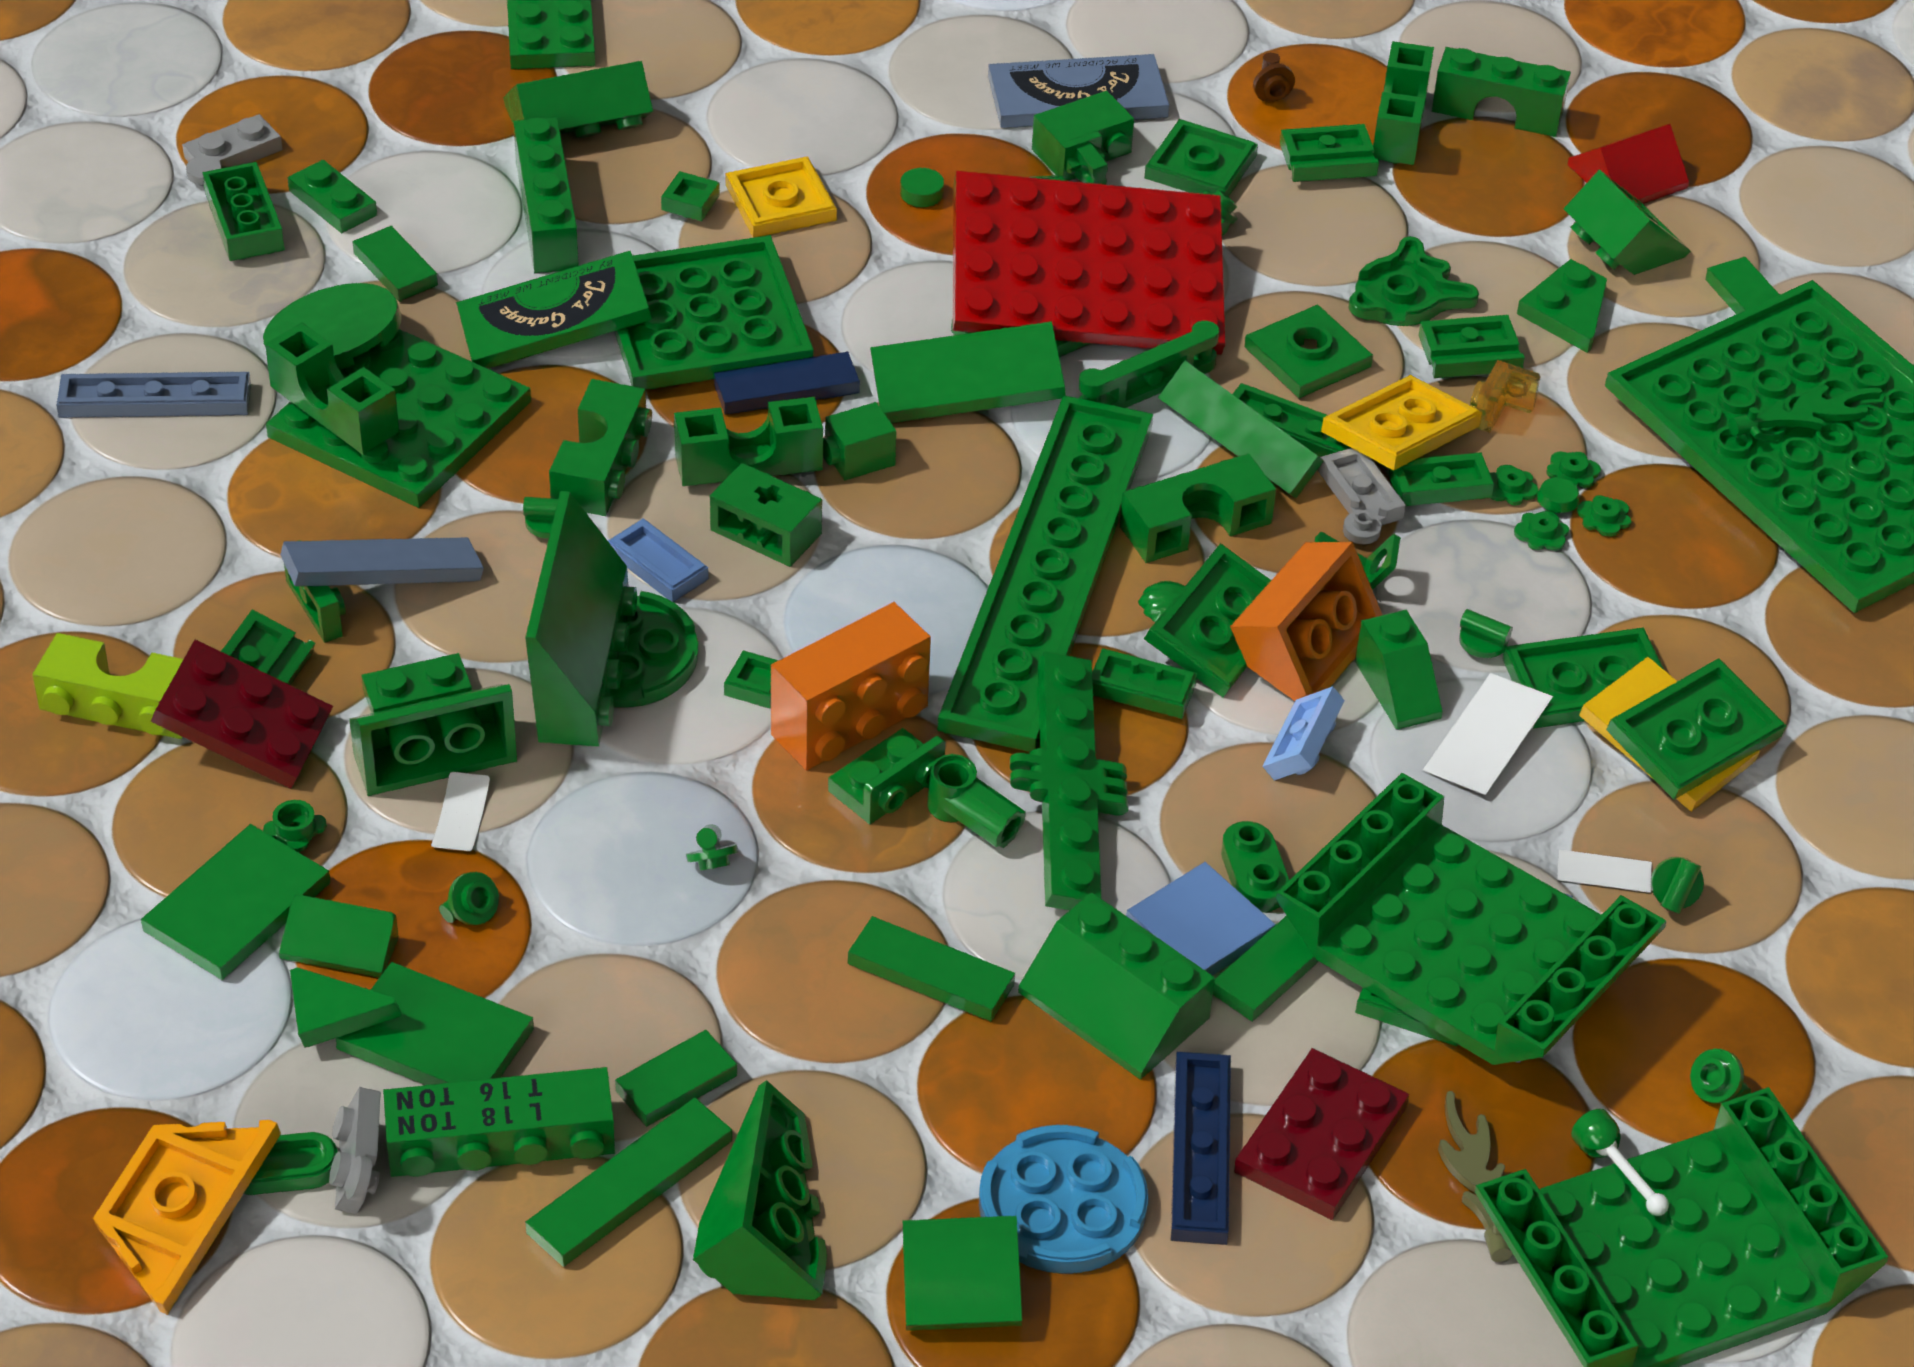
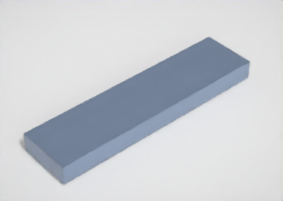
[56,372,251,418]
[280,537,484,586]

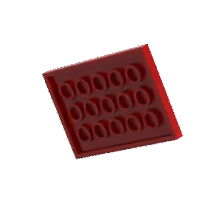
[952,170,1225,355]

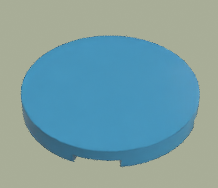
[979,1125,1148,1274]

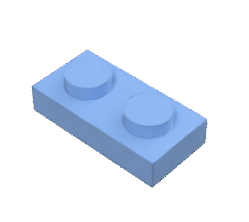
[1262,686,1345,781]

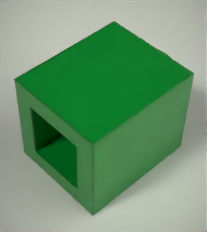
[823,402,896,481]

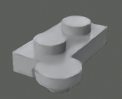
[182,114,282,186]
[1318,448,1406,545]
[329,1087,381,1214]

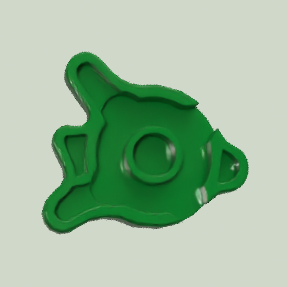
[1348,236,1479,326]

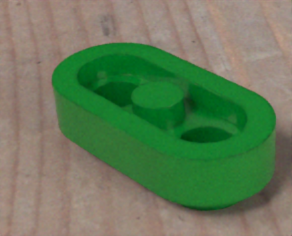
[1221,821,1289,912]

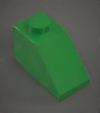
[1355,609,1443,730]

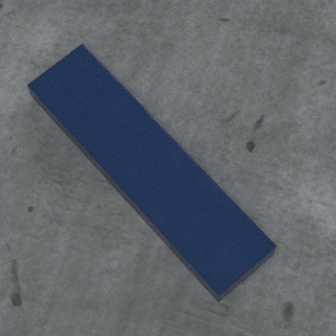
[1170,1052,1231,1245]

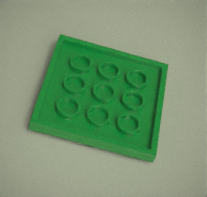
[614,235,814,390]
[266,329,531,508]

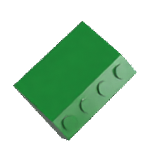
[525,491,637,747]

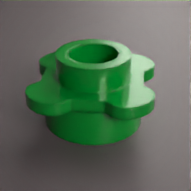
[263,800,327,852]

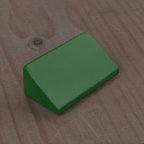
[279,894,399,978]

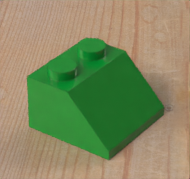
[1563,169,1691,275]

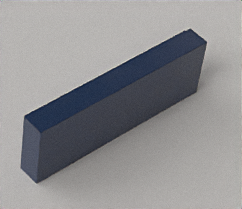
[714,351,860,415]

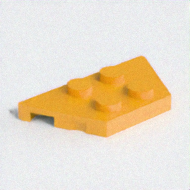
[93,1120,281,1315]

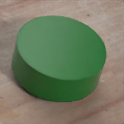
[900,168,944,207]

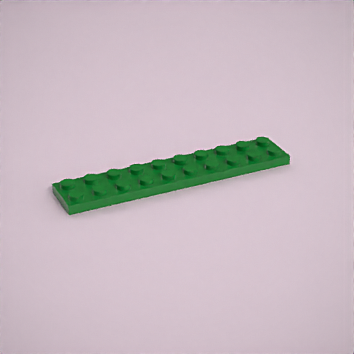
[937,395,1153,752]

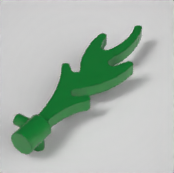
[1728,385,1882,440]

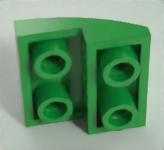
[903,1216,1022,1331]

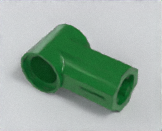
[927,754,1026,848]

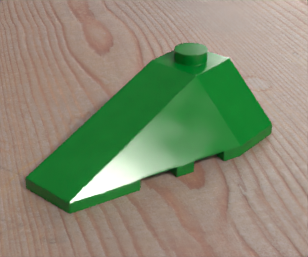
[693,1080,827,1300]

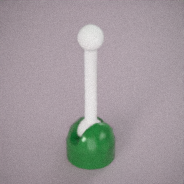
[1571,1109,1669,1216]

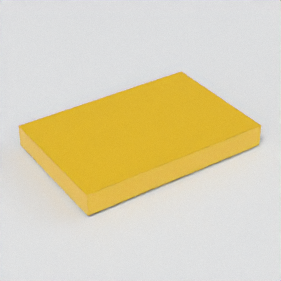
[1321,375,1482,470]
[1579,657,1760,812]

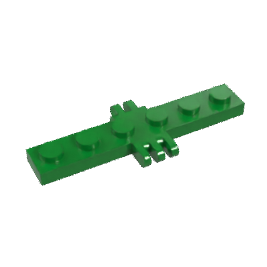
[1010,651,1129,910]

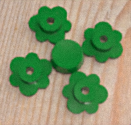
[1490,451,1631,550]

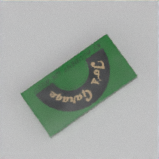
[456,250,652,369]

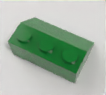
[503,61,653,138]
[349,684,517,796]
[1018,892,1215,1080]

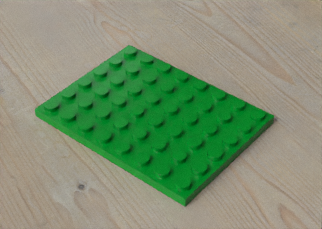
[1605,280,1914,613]

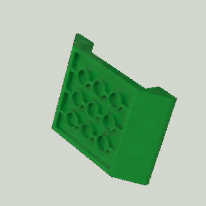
[1276,773,1666,1065]
[1474,1087,1889,1367]

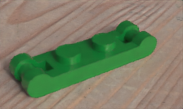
[1079,321,1219,408]

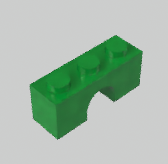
[1373,41,1434,165]
[1431,47,1571,137]
[265,322,399,455]
[549,379,652,516]
[674,397,823,487]
[1120,453,1276,563]

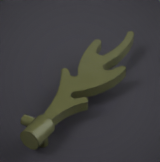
[1438,1091,1513,1262]

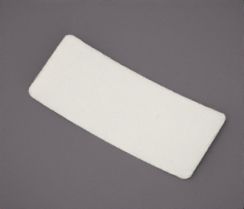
[431,772,490,851]

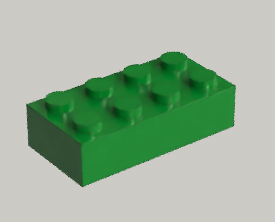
[202,162,285,261]

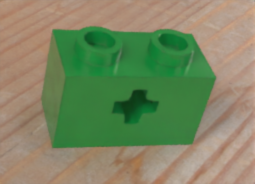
[710,463,822,567]

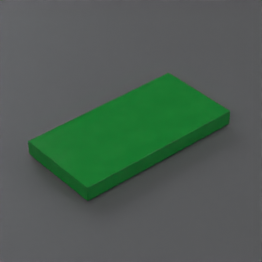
[870,321,1066,423]

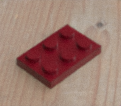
[150,639,333,789]
[1234,1048,1410,1221]

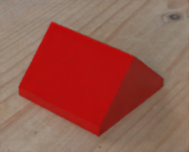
[1567,124,1689,204]

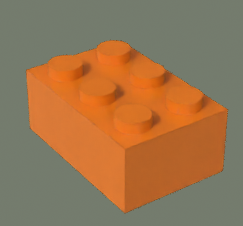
[771,602,931,771]

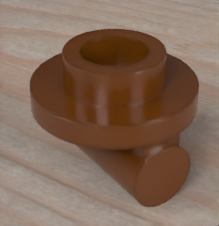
[1253,53,1295,102]

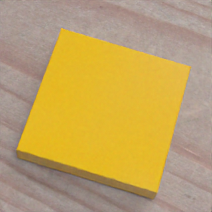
[725,156,837,238]

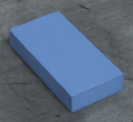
[608,518,709,602]

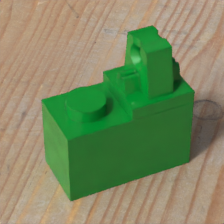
[1032,91,1134,185]

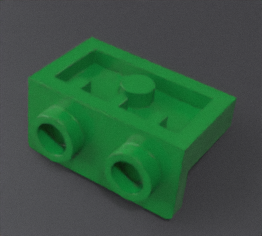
[828,728,946,825]

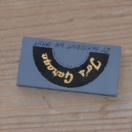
[988,54,1169,128]

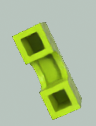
[32,633,183,740]

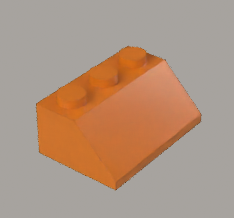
[1230,542,1382,701]

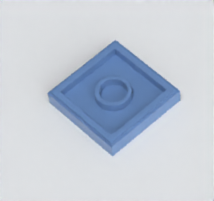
[1126,862,1276,976]

